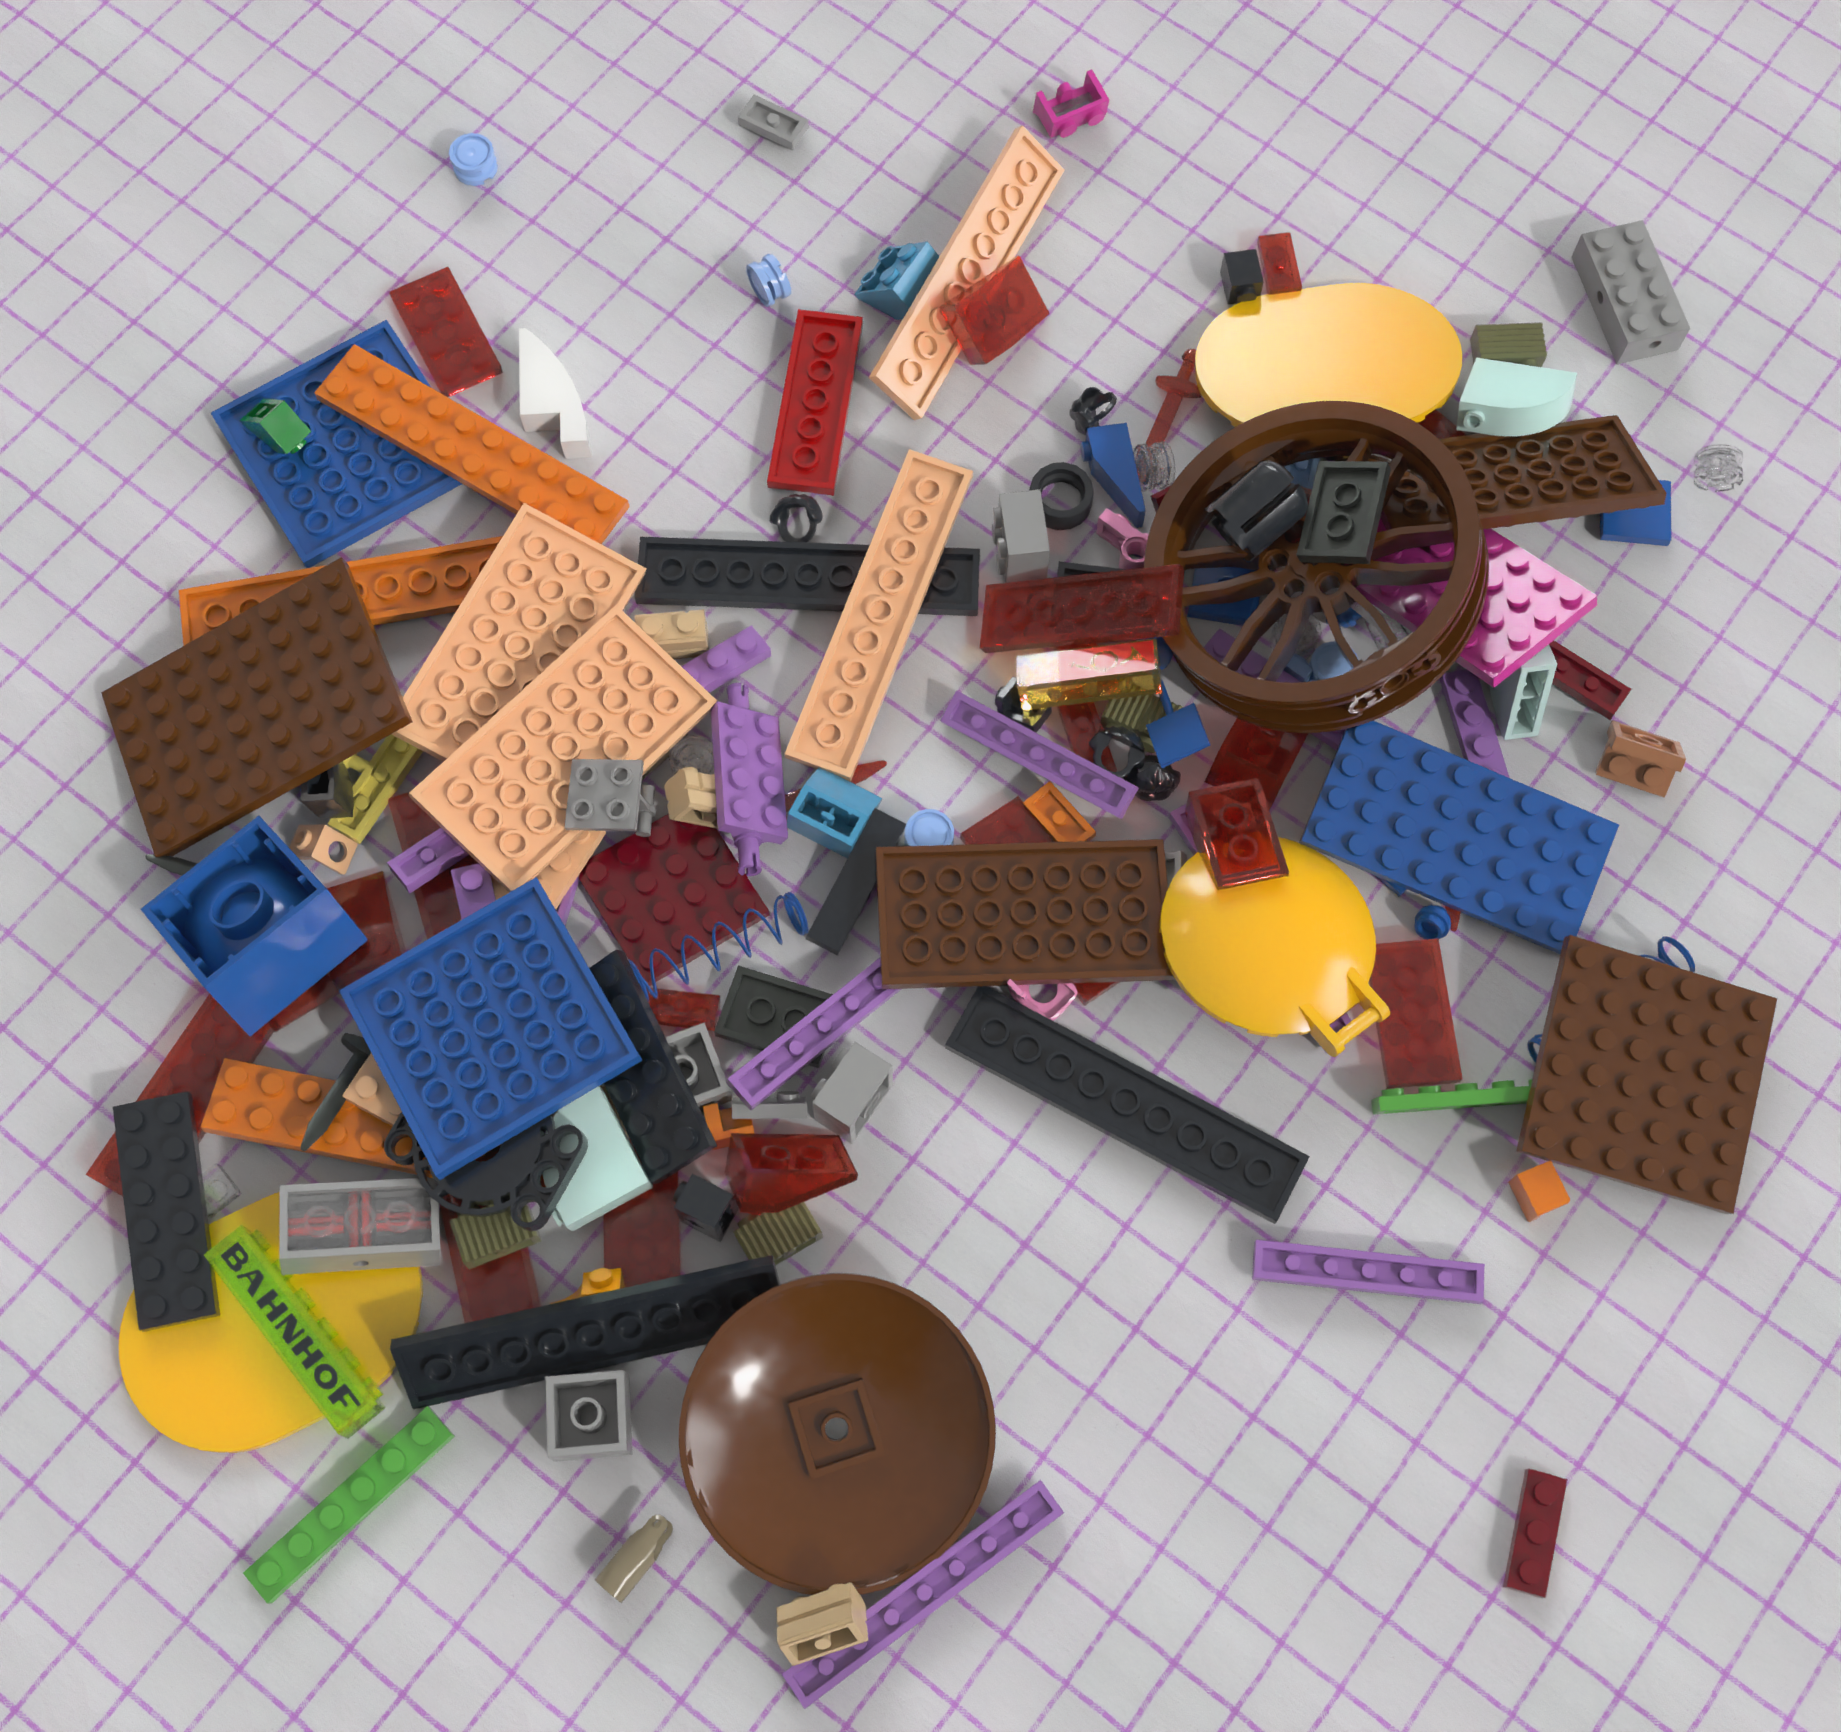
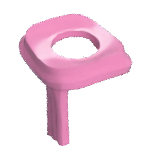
[1007,979,1077,1021]

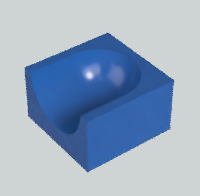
[140,815,368,1036]

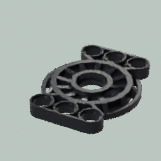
[384,1111,588,1231]

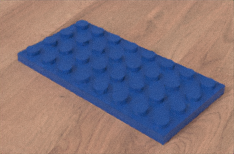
[1299,720,1619,954]

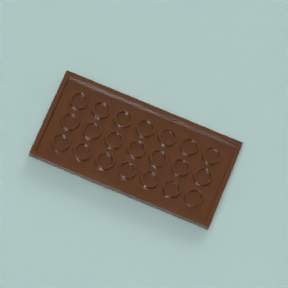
[1367,415,1667,530]
[875,839,1175,989]

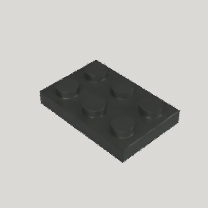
[1296,461,1391,564]
[714,965,833,1068]

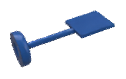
[1125,636,1211,768]

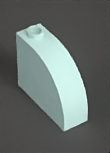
[1456,358,1577,436]
[1490,644,1557,740]
[542,1086,653,1231]

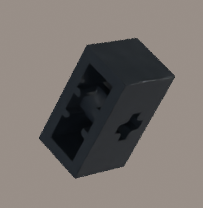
[672,1173,739,1243]

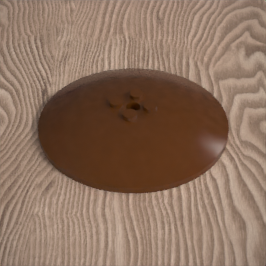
[679,1273,996,1595]

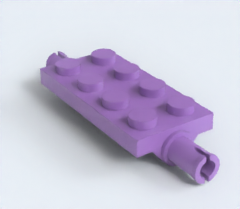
[711,683,788,876]

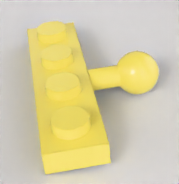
[327,734,423,844]

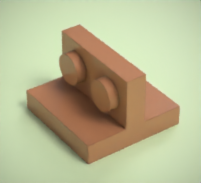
[1595,720,1686,798]

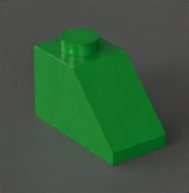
[239,398,311,454]

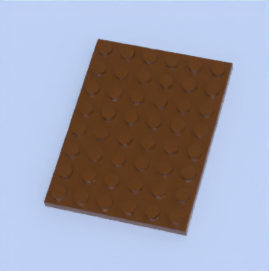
[101,557,413,857]

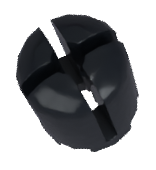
[1204,460,1308,563]

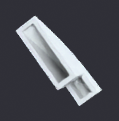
[519,328,592,459]

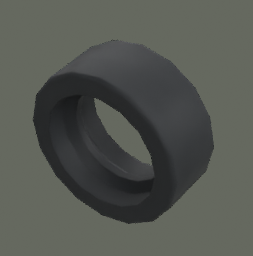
[1029,462,1094,530]

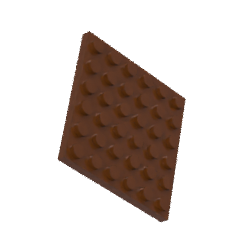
[1516,935,1778,1214]

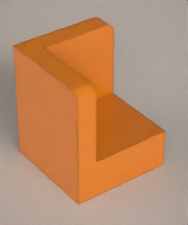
[703,1103,756,1150]
[1508,1161,1570,1222]

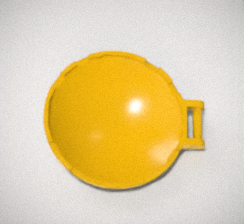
[1160,835,1390,1057]

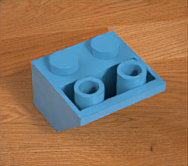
[854,241,940,320]
[787,768,882,859]

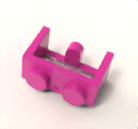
[1032,69,1109,138]

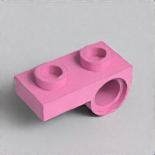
[1096,508,1149,571]

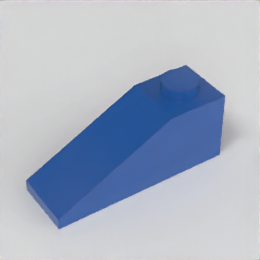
[1080,422,1146,528]

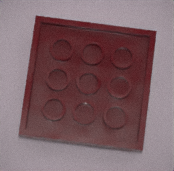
[578,813,770,986]

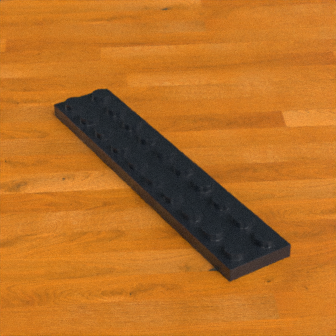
[635,537,980,616]
[945,986,1310,1224]
[390,1255,781,1410]

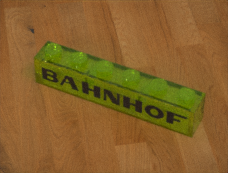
[204,1225,386,1439]

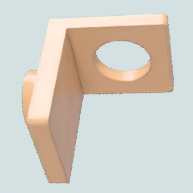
[289,824,358,875]

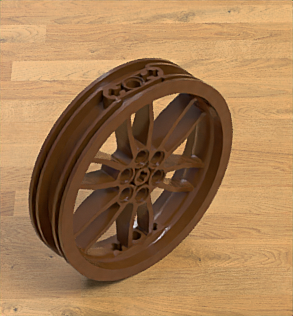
[1144,401,1489,733]

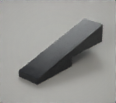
[806,808,906,956]

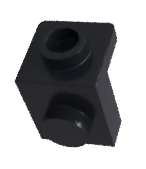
[995,676,1052,733]

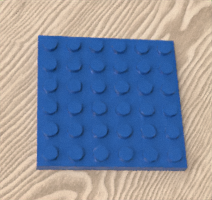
[211,319,462,568]
[339,877,642,1180]

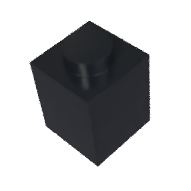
[1220,249,1264,305]

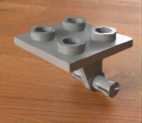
[564,759,657,837]

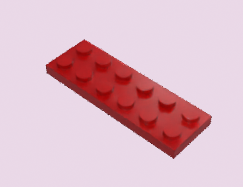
[767,309,863,496]

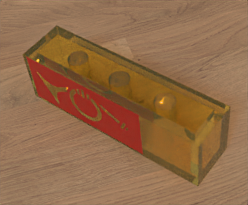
[1017,638,1163,710]

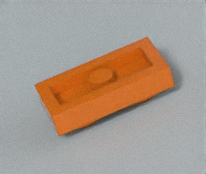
[1023,781,1096,842]

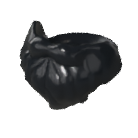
[1069,387,1117,435]
[769,494,823,543]
[1088,725,1145,778]
[1122,755,1181,801]

